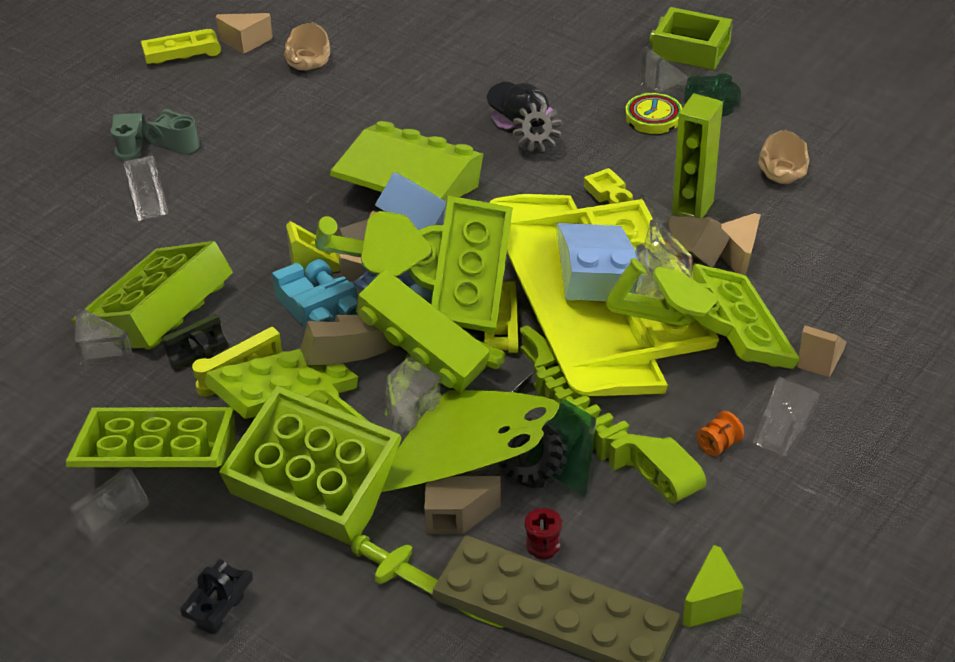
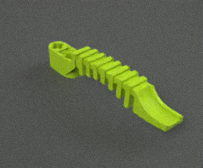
[520,325,706,504]

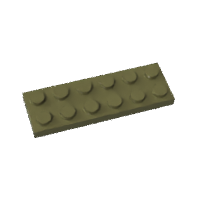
[433,535,681,662]

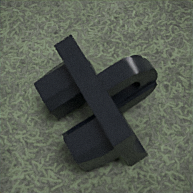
[162,315,228,371]
[180,559,253,635]

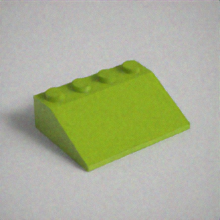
[330,121,483,201]
[71,241,233,350]
[219,386,402,545]
[66,407,237,467]

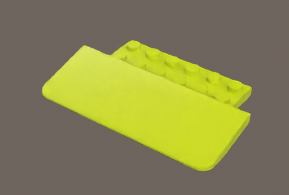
[489,194,719,396]

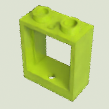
[649,7,733,70]

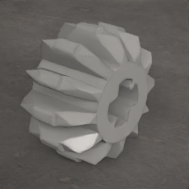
[513,103,562,153]

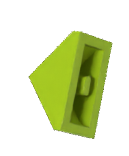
[682,545,744,627]

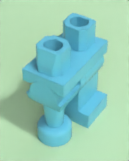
[272,259,358,330]

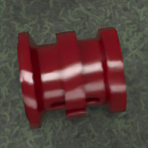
[524,508,562,560]

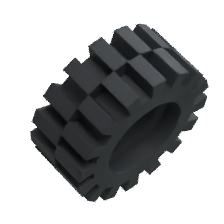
[498,418,568,488]

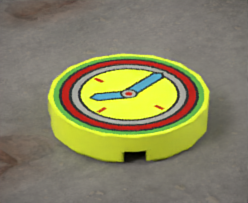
[625,93,682,134]

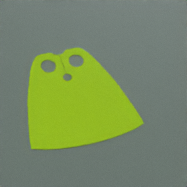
[381,390,560,492]

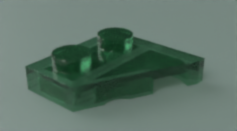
[525,398,596,496]

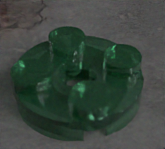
[684,73,741,117]

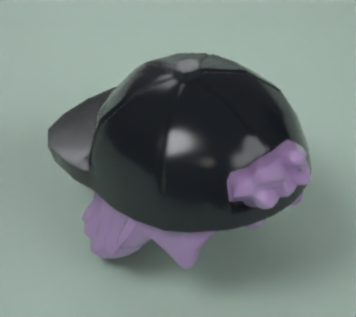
[486,82,553,130]

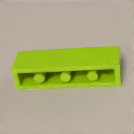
[672,93,723,219]
[356,269,490,394]

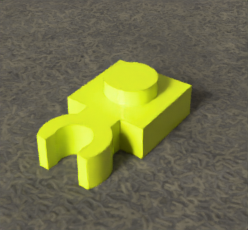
[584,168,633,204]

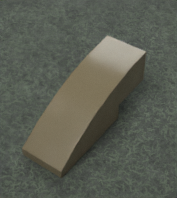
[301,315,395,365]

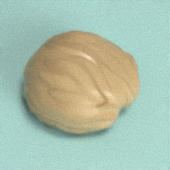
[284,22,330,71]
[758,130,810,184]

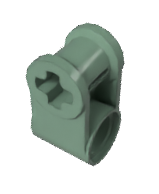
[142,109,200,154]
[111,113,146,161]

